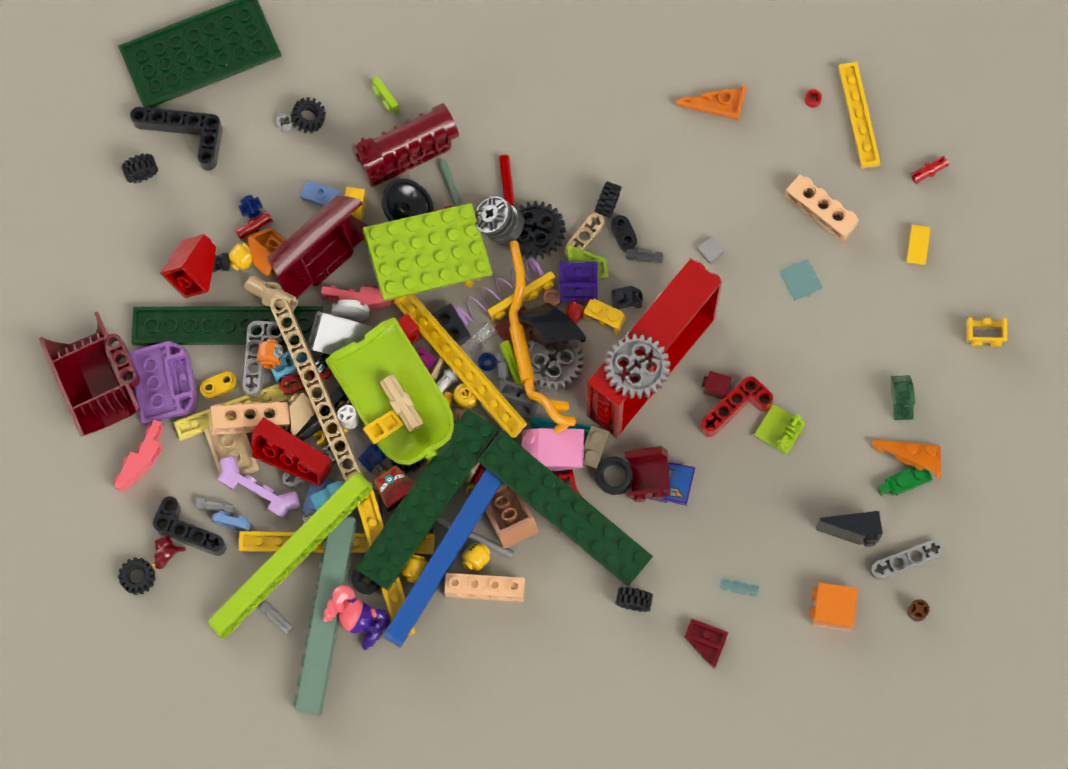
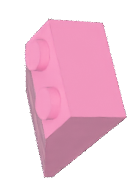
[522,428,584,471]

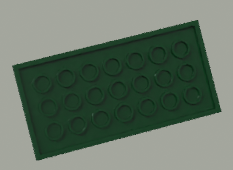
[118,0,282,108]

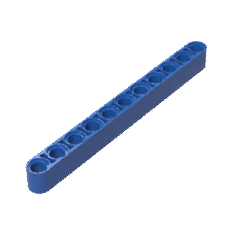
[383,469,502,648]

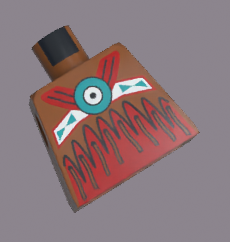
[374,462,414,512]

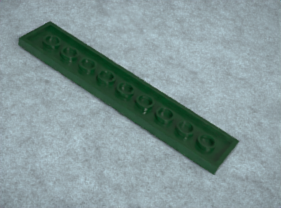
[131,306,323,345]
[355,409,499,591]
[477,431,653,587]

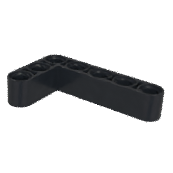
[130,107,222,171]

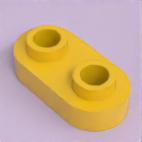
[200,371,238,399]

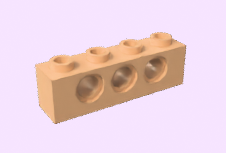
[784,174,859,242]
[209,400,290,435]
[445,573,525,602]

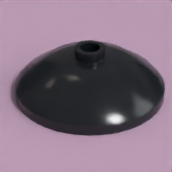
[381,179,434,222]

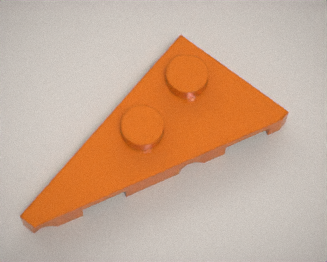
[676,85,747,121]
[872,440,941,478]

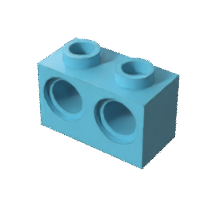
[271,351,307,384]

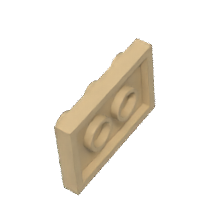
[204,418,260,476]

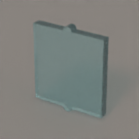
[780,259,823,301]

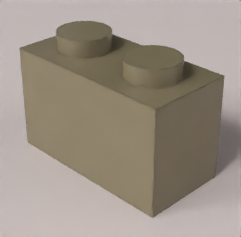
[583,425,610,469]

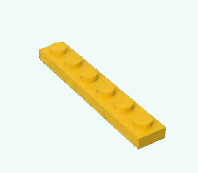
[838,62,881,169]

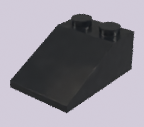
[817,511,883,547]

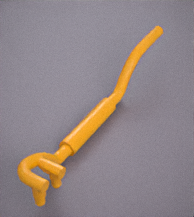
[509,241,576,433]

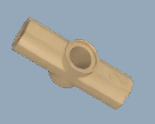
[244,276,298,311]
[380,374,424,432]

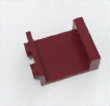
[625,446,670,502]

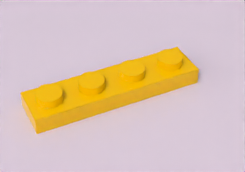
[487,271,555,322]

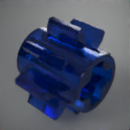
[238,195,263,218]

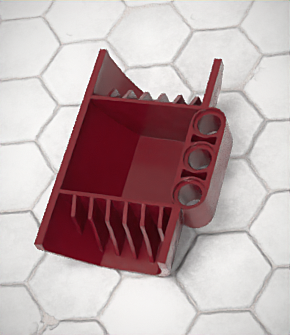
[267,195,369,299]
[39,311,141,437]

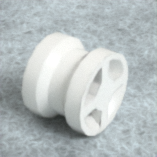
[337,405,360,429]

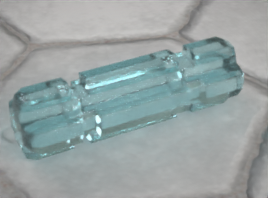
[720,578,759,596]

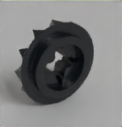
[352,569,381,595]

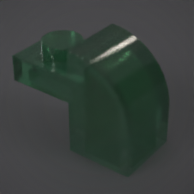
[891,375,915,421]

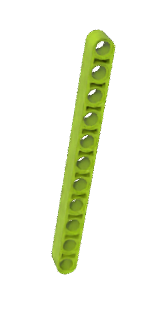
[208,473,373,639]

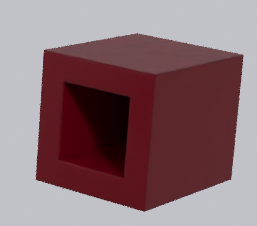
[701,371,732,399]

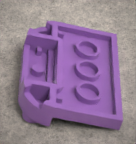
[129,341,198,425]

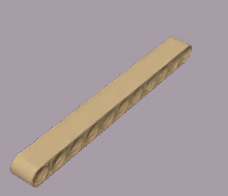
[270,296,364,482]

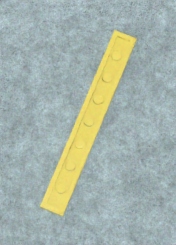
[173,373,321,441]

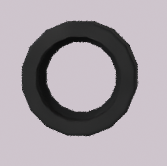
[596,456,633,495]

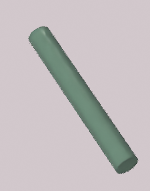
[439,161,462,206]

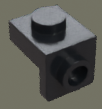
[612,285,643,310]

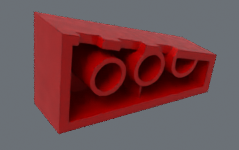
[252,417,332,487]

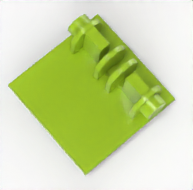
[754,404,806,455]

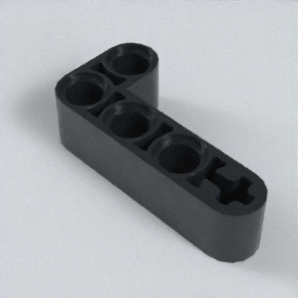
[153,496,227,556]

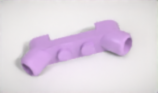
[217,456,300,519]

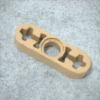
[565,213,604,258]

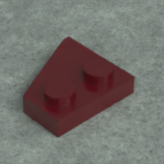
[684,618,729,669]

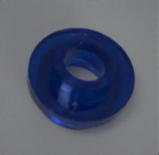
[478,352,497,371]

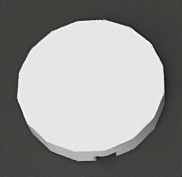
[331,299,370,322]

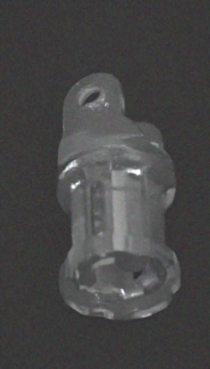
[465,321,497,354]

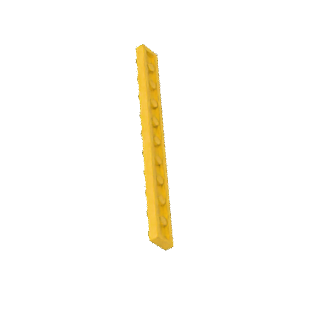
[394,294,527,438]
[239,531,435,555]

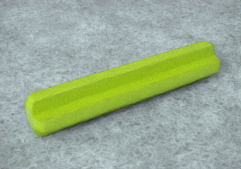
[499,340,524,386]

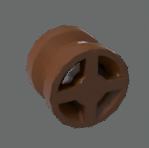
[908,599,930,622]

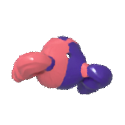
[323,585,391,650]

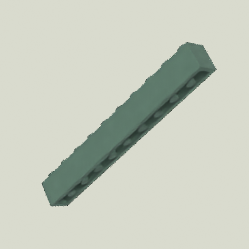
[293,517,357,715]

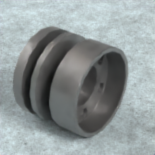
[475,196,524,245]

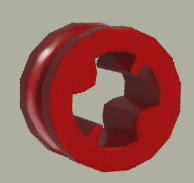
[805,89,822,108]

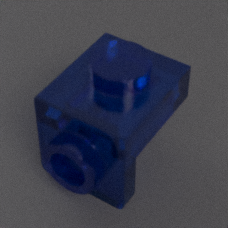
[358,443,387,473]

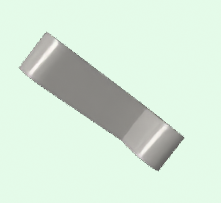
[243,321,284,398]

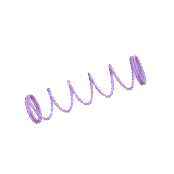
[453,257,544,326]

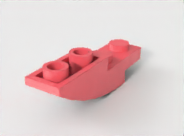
[321,285,396,311]
[114,420,164,492]

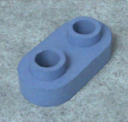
[212,511,251,531]

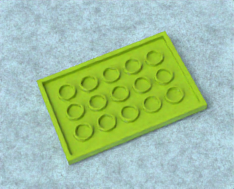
[362,203,493,302]

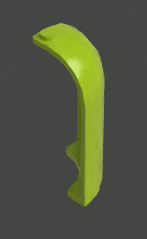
[325,317,454,465]

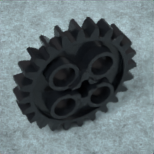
[508,201,566,260]

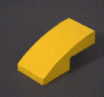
[906,225,931,265]
[363,409,404,444]

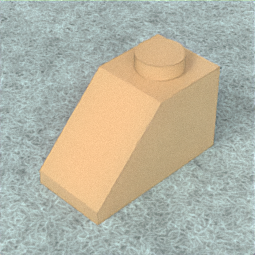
[288,392,315,436]

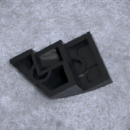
[520,302,586,346]

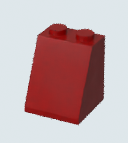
[160,234,216,298]

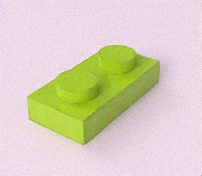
[371,76,400,115]

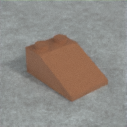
[484,484,539,549]

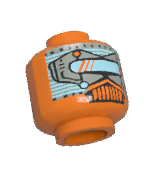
[256,339,284,369]

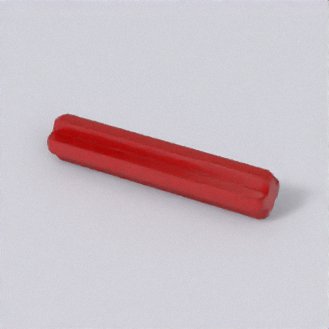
[499,155,515,207]

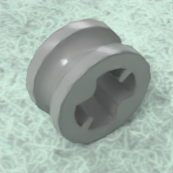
[276,113,294,132]

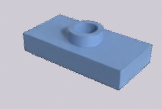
[300,180,342,206]

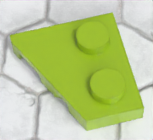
[566,245,609,278]

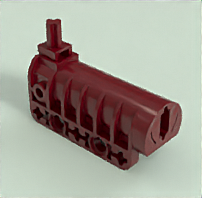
[352,103,459,187]

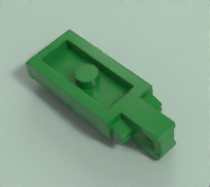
[877,467,933,496]

